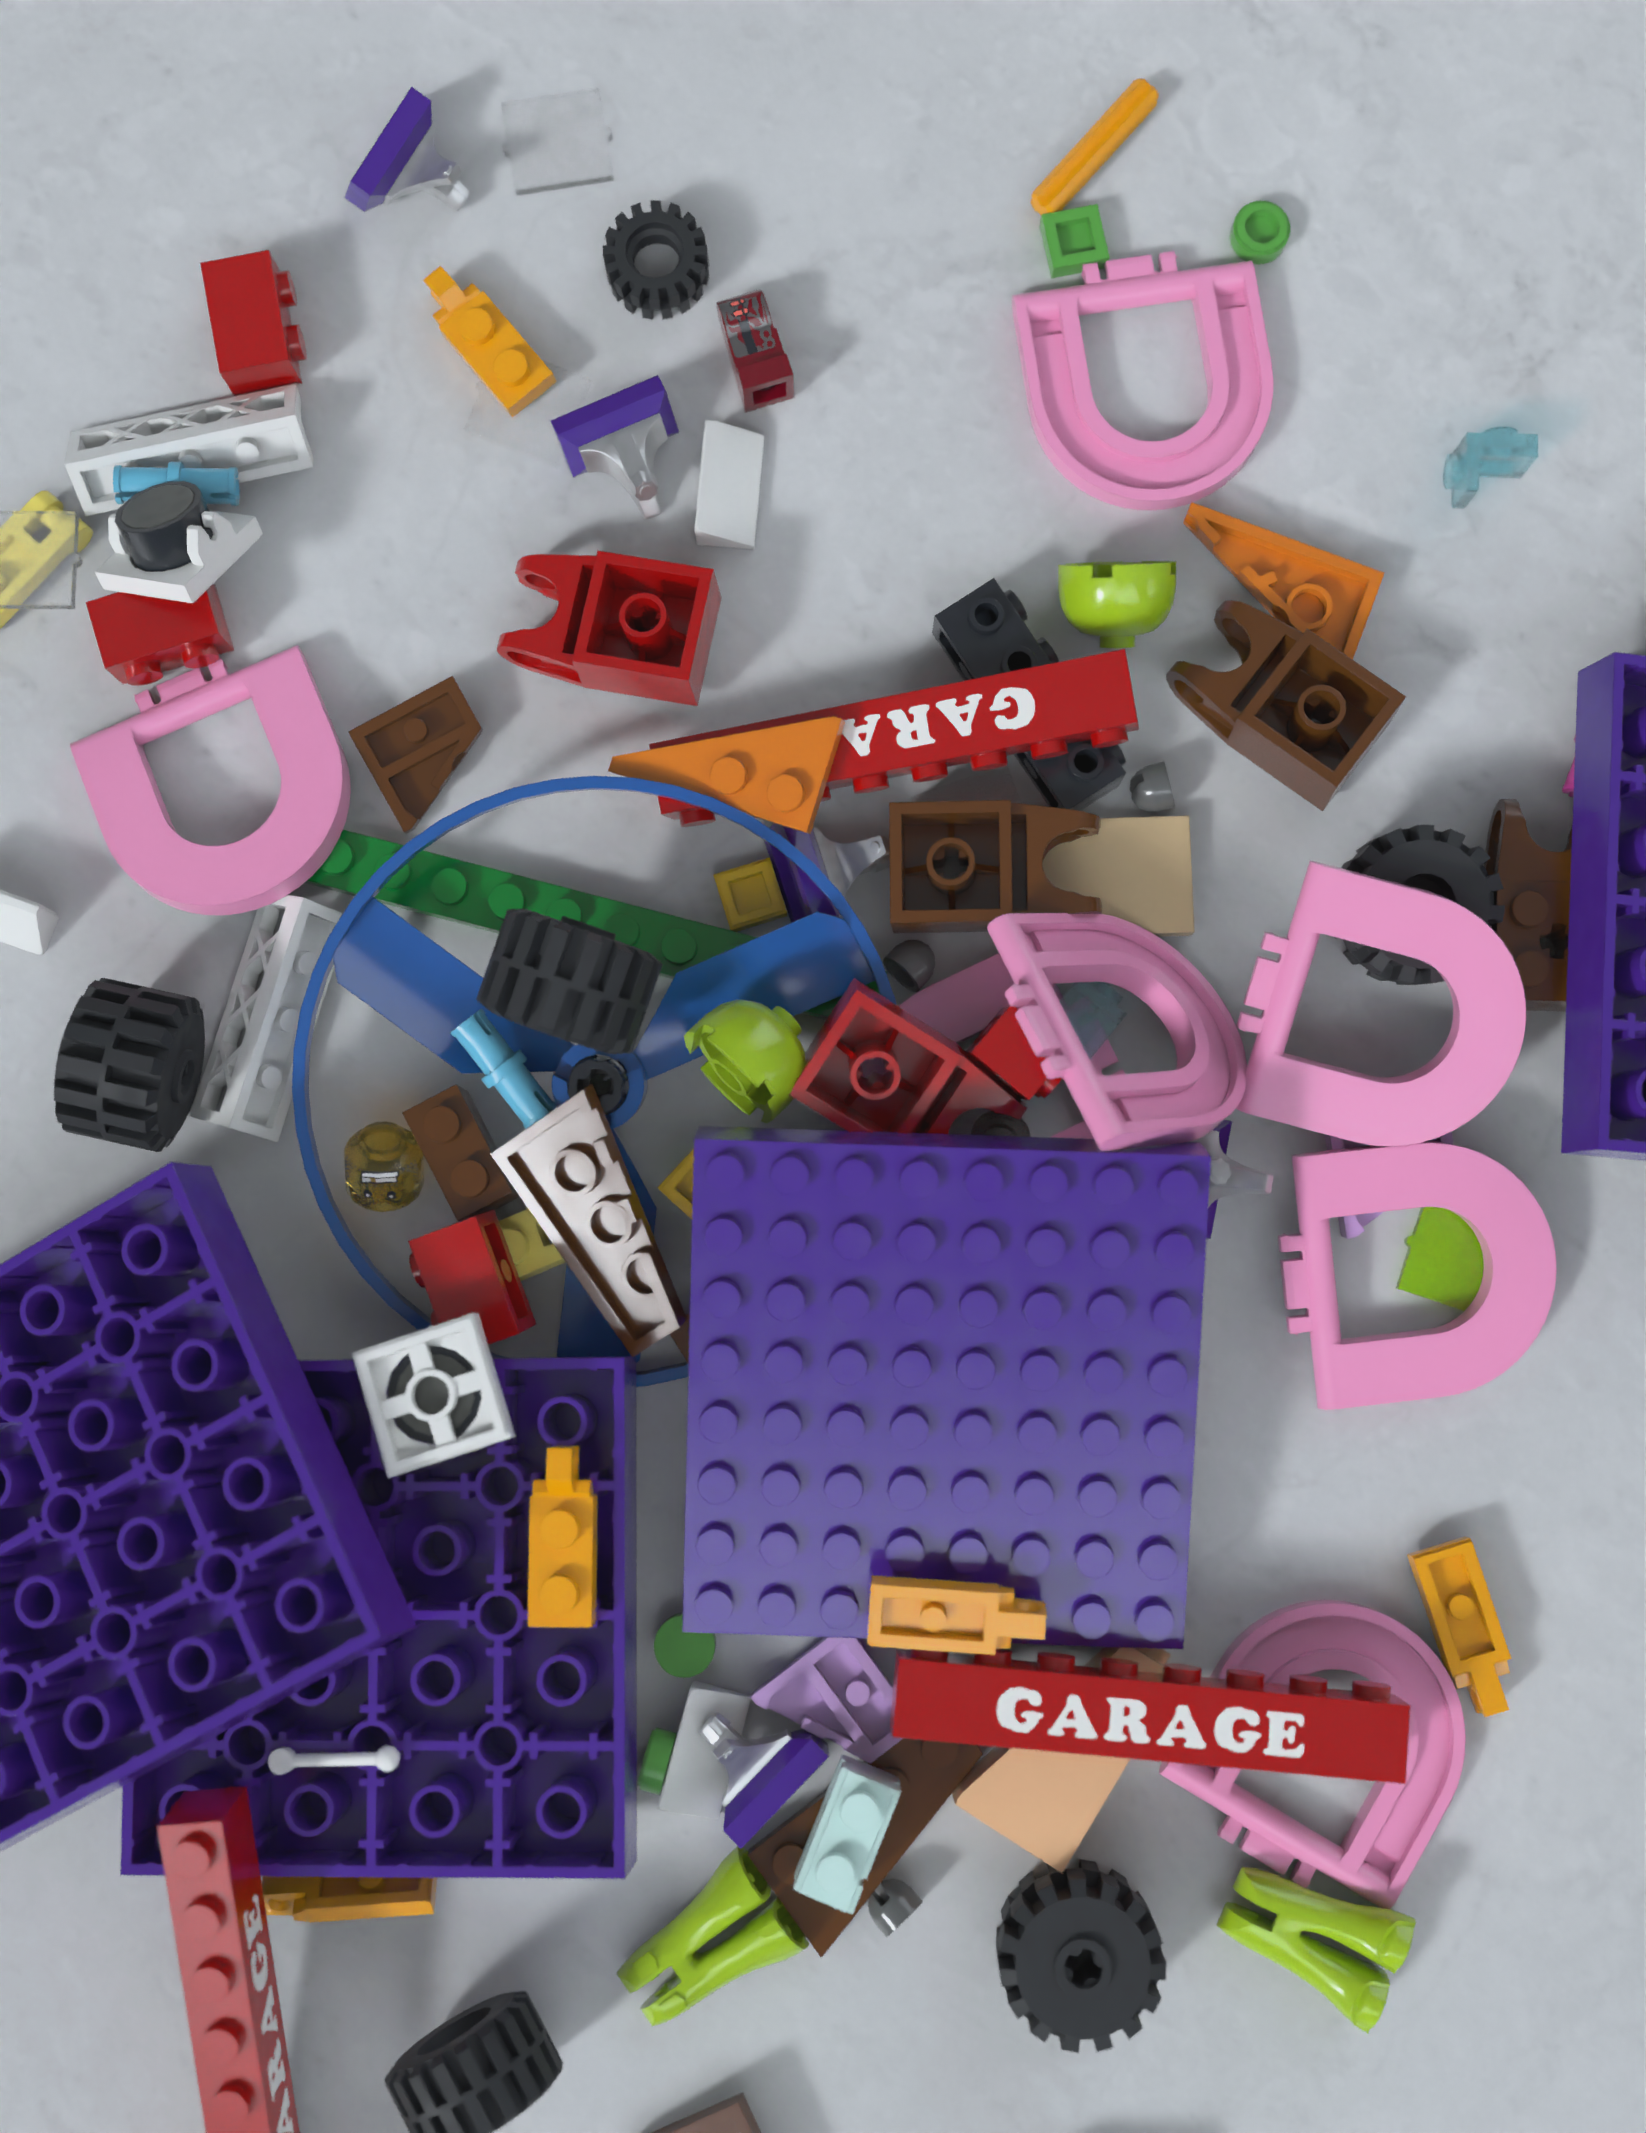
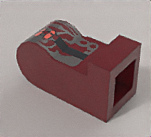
[716,289,794,413]

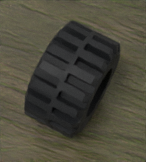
[384,1991,564,2133]

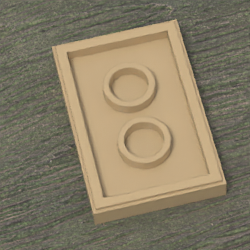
[1042,816,1195,937]

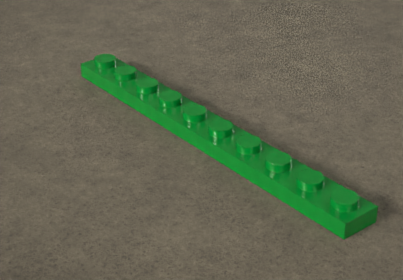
[305,830,888,1019]

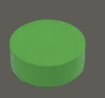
[1230,201,1291,264]
[654,1613,716,1678]
[637,1727,677,1795]

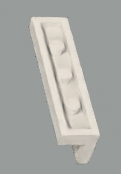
[64,383,313,516]
[190,895,343,1142]

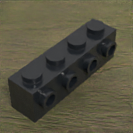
[932,578,1126,811]

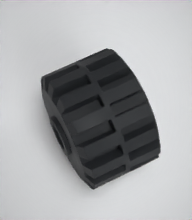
[1334,825,1505,985]
[476,909,663,1054]
[54,978,205,1152]
[996,1859,1166,2053]

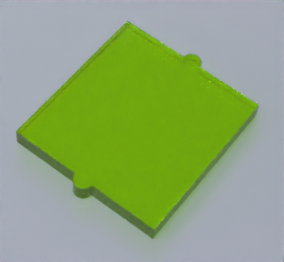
[1395,1207,1484,1311]

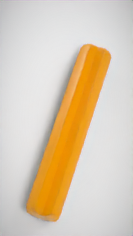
[1030,78,1159,215]

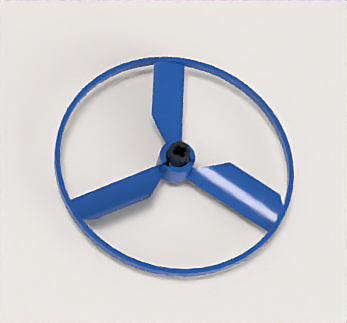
[292,776,897,1387]

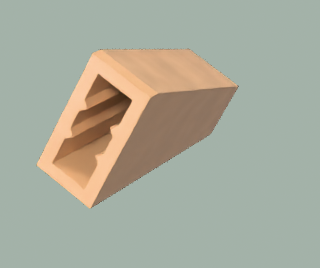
[952,1647,1171,1873]

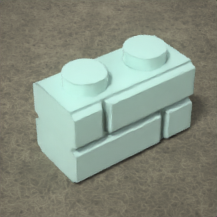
[793,1754,901,1914]

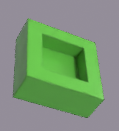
[1039,204,1110,279]

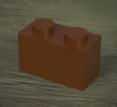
[402,1084,520,1222]

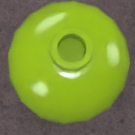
[1058,561,1177,648]
[684,999,806,1124]

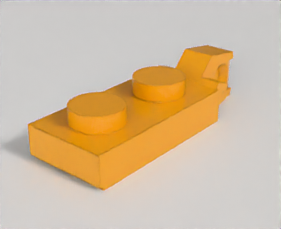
[423,265,557,418]
[528,1446,598,1628]
[1407,1536,1512,1717]
[867,1575,1047,1655]
[262,1876,437,1923]

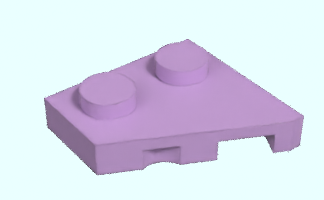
[750,1637,903,1764]

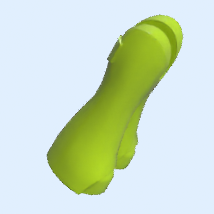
[616,1846,809,2027]
[1216,1866,1416,2033]

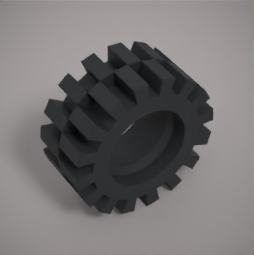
[603,200,709,320]

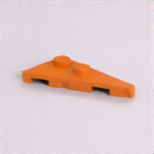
[1183,502,1385,659]
[608,716,845,834]

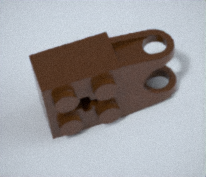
[1166,600,1406,812]
[1483,799,1572,1012]
[889,800,1102,933]

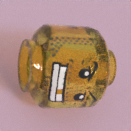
[343,1121,424,1212]

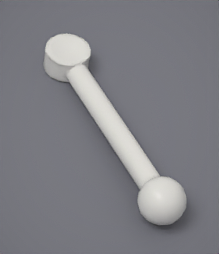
[268,1745,401,1775]

